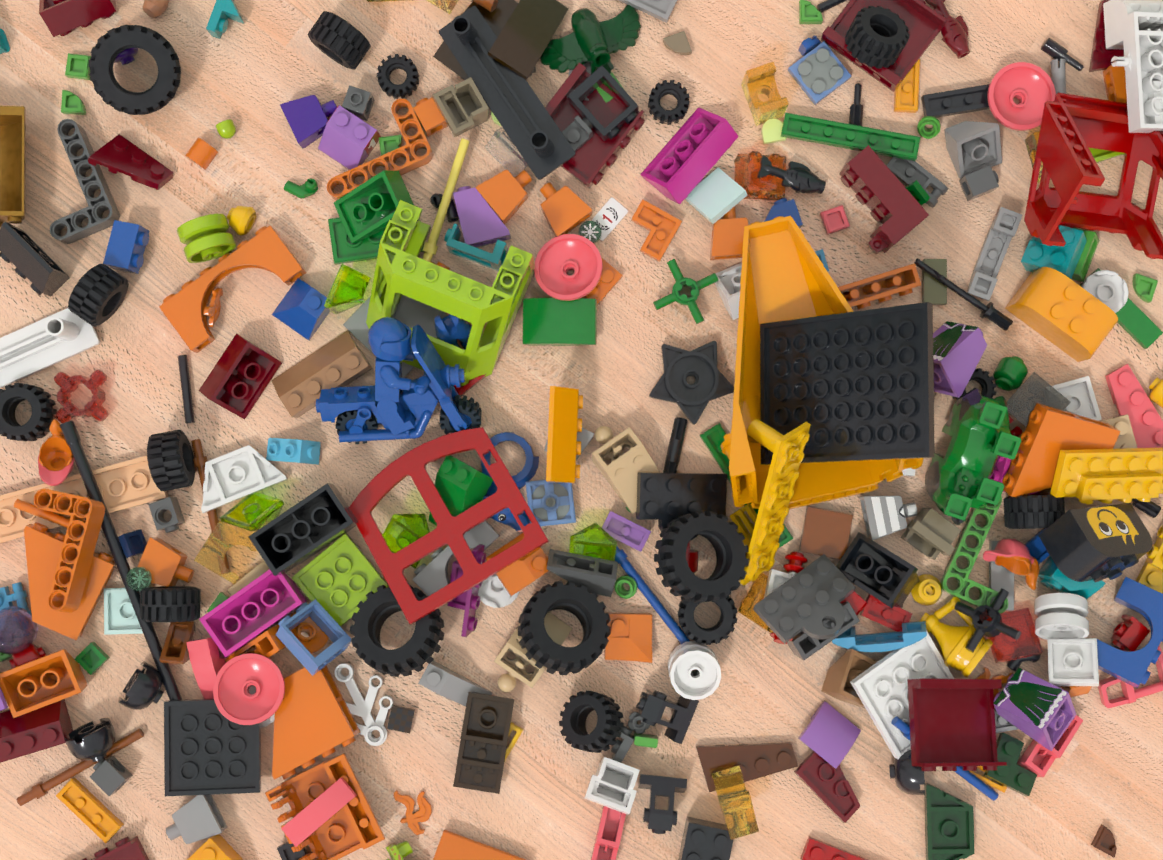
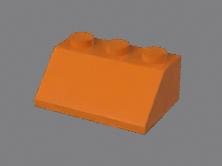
[0,649,87,718]

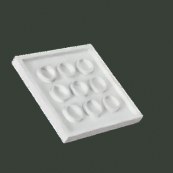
[850,632,954,759]

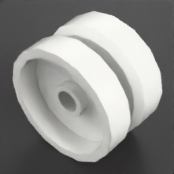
[1034,593,1089,640]
[667,641,721,700]

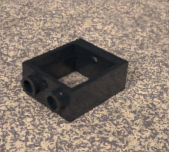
[568,66,639,142]

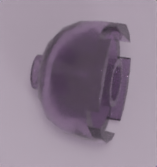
[0,606,38,655]

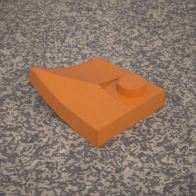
[604,612,653,663]

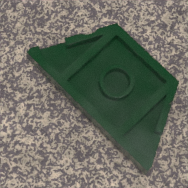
[924,783,975,860]

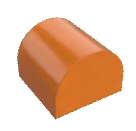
[185,137,218,170]

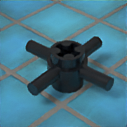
[955,588,1021,653]

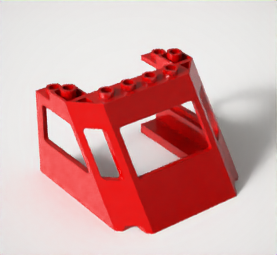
[1024,93,1163,259]

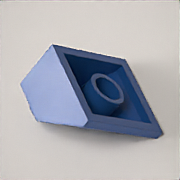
[272,278,335,341]

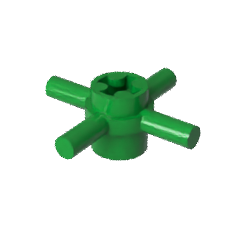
[653,259,719,324]

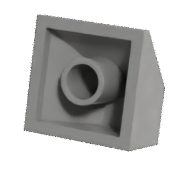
[944,121,1002,179]

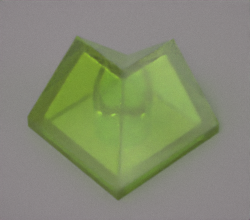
[324,264,371,314]
[220,492,284,531]
[382,514,430,569]
[569,522,617,561]

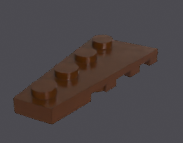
[696,742,798,792]

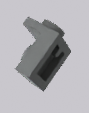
[562,115,593,152]
[611,726,634,763]

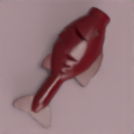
[925,0,971,59]

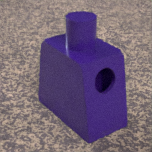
[280,95,337,149]

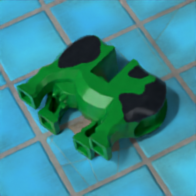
[925,388,1021,525]

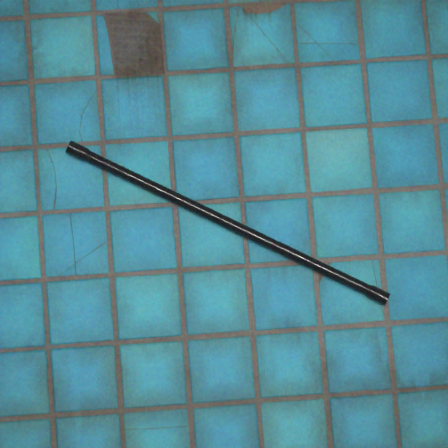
[60,421,182,700]

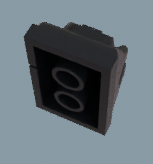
[836,532,920,608]

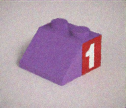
[318,105,381,170]

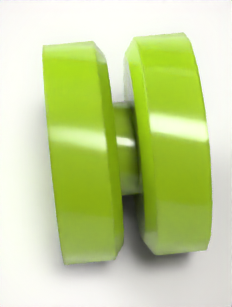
[177,214,236,263]

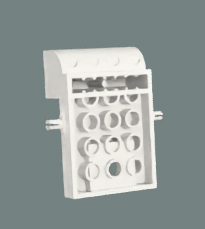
[1103,0,1163,133]

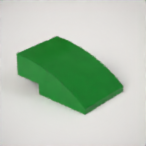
[523,298,597,346]

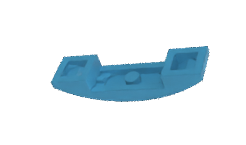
[832,621,927,652]

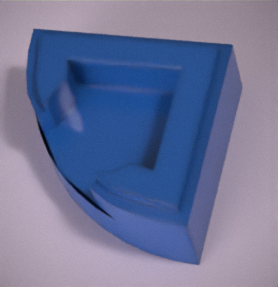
[798,35,821,56]

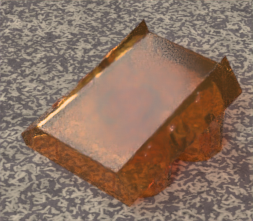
[734,151,786,200]

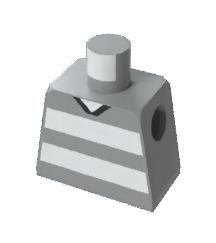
[859,496,917,540]

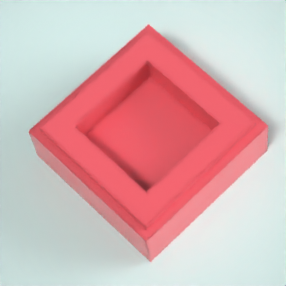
[820,205,850,235]

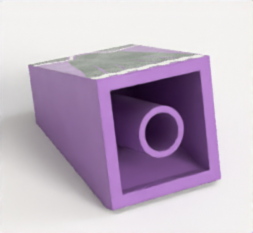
[933,321,987,398]
[993,668,1076,751]

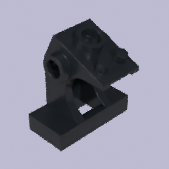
[636,690,699,744]
[638,774,687,834]

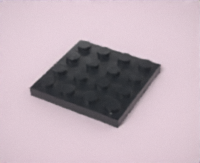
[164,699,261,797]

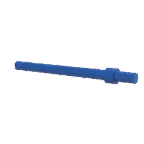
[602,536,690,644]
[891,716,999,801]

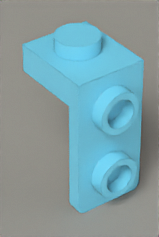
[266,438,321,465]

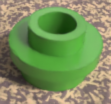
[917,116,941,139]
[614,575,637,599]

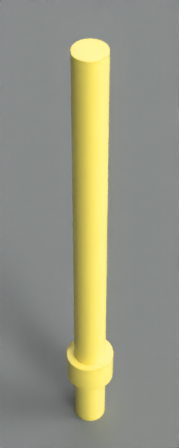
[422,138,470,262]

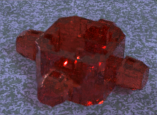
[54,370,109,423]

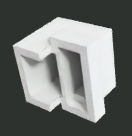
[584,757,640,815]

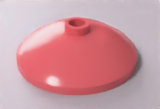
[988,62,1056,131]
[534,234,603,301]
[213,653,285,725]

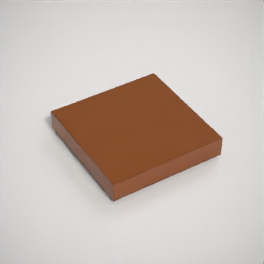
[799,506,853,559]

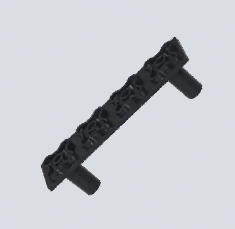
[439,6,576,180]

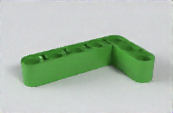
[941,496,1009,613]

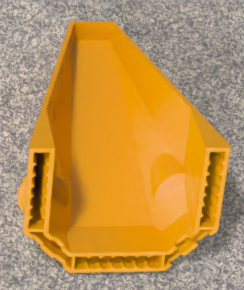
[721,216,924,509]

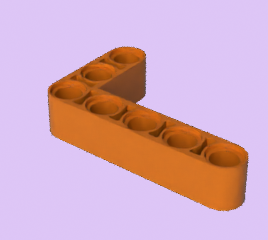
[327,98,433,201]
[33,489,105,613]

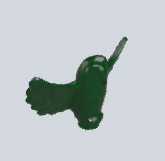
[540,5,641,75]

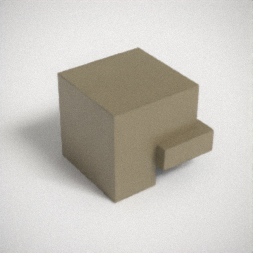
[432,77,489,137]
[901,508,961,560]

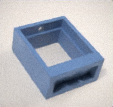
[276,599,351,676]

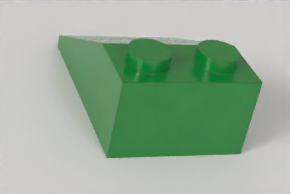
[334,170,414,244]
[428,455,493,526]

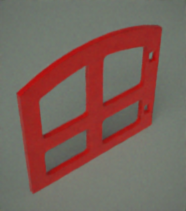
[349,427,549,625]

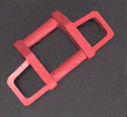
[1098,646,1163,708]

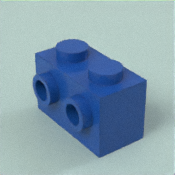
[103,220,149,274]

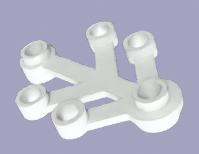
[334,663,394,746]

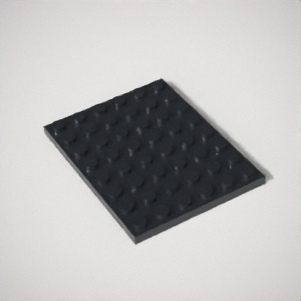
[760,302,935,465]

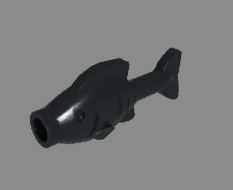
[757,156,826,194]

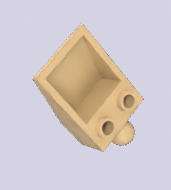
[592,426,660,515]
[494,612,573,692]

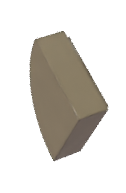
[663,31,692,55]

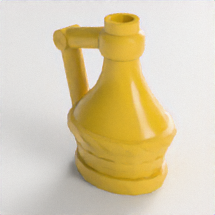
[919,597,993,678]

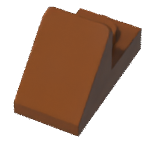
[159,622,195,664]

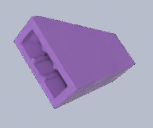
[453,186,511,247]

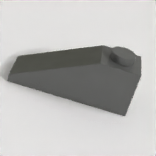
[547,549,618,597]
[787,601,860,660]

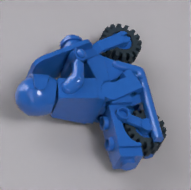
[316,317,482,444]

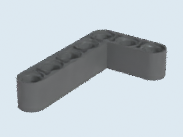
[50,119,120,244]

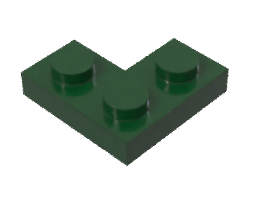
[984,733,1037,797]

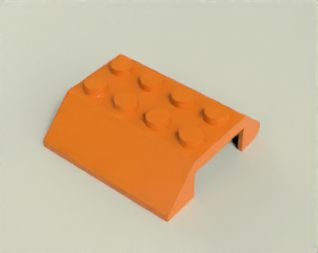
[265,753,385,860]

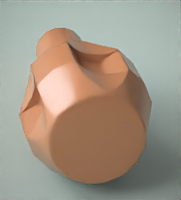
[142,0,169,18]

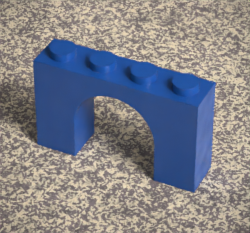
[1097,577,1163,688]

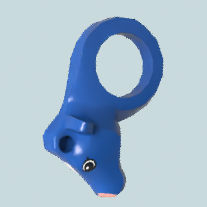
[481,432,539,533]

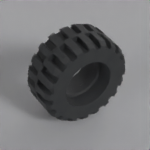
[88,25,181,115]
[654,511,749,603]
[518,581,611,675]
[350,585,444,677]

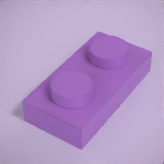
[600,511,651,552]

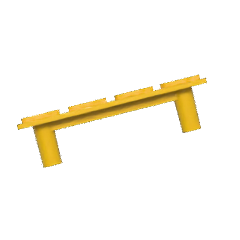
[736,419,811,586]

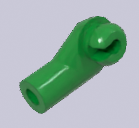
[284,178,318,199]

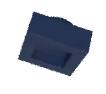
[118,529,147,558]

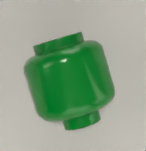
[993,356,1028,391]

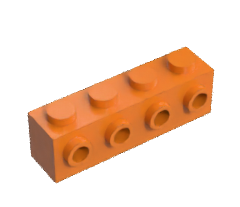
[838,263,921,310]

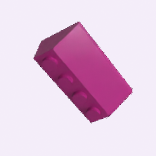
[640,107,739,205]
[199,569,308,657]

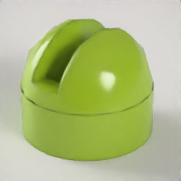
[215,119,236,139]

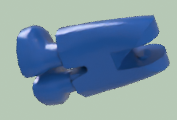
[434,315,472,349]

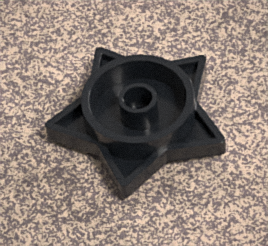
[649,341,734,425]

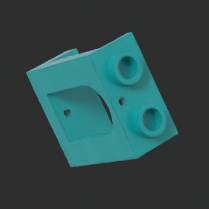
[444,223,508,271]

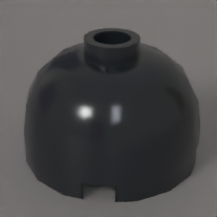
[118,661,164,710]
[64,718,115,762]
[889,750,925,795]

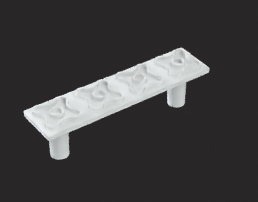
[0,308,100,388]

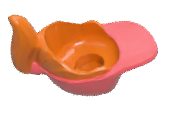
[38,419,75,486]
[983,539,1040,590]

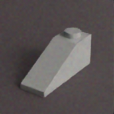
[418,660,493,707]

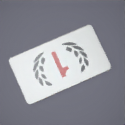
[586,197,628,241]

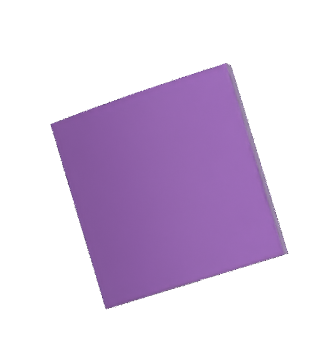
[798,701,861,769]

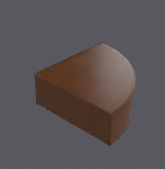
[1091,824,1117,857]

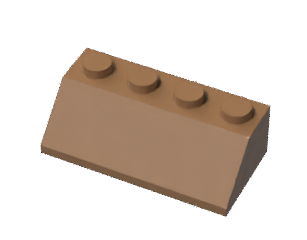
[271,330,373,418]

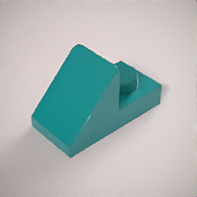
[206,0,244,39]

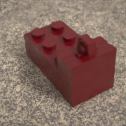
[839,145,929,254]

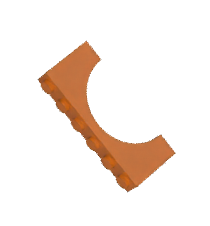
[159,226,307,353]

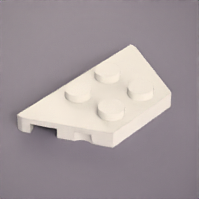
[201,445,287,513]

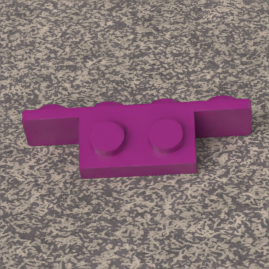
[447,544,486,637]

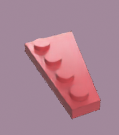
[1105,364,1163,448]

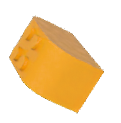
[1005,267,1118,362]

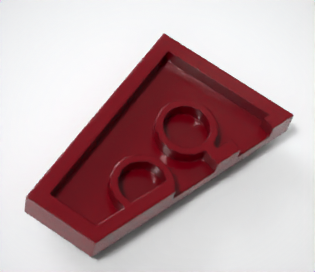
[1089,0,1124,72]
[88,134,174,190]
[794,751,860,823]

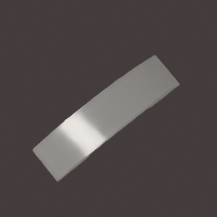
[967,207,1023,301]

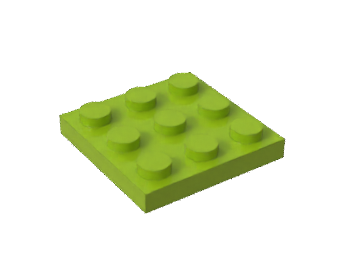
[292,533,389,627]

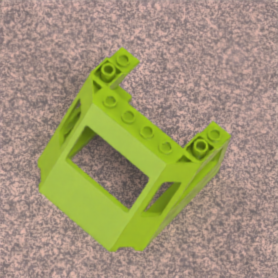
[366,200,535,386]

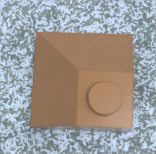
[821,649,877,709]

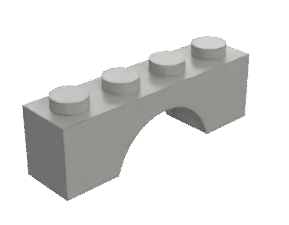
[412,520,500,596]

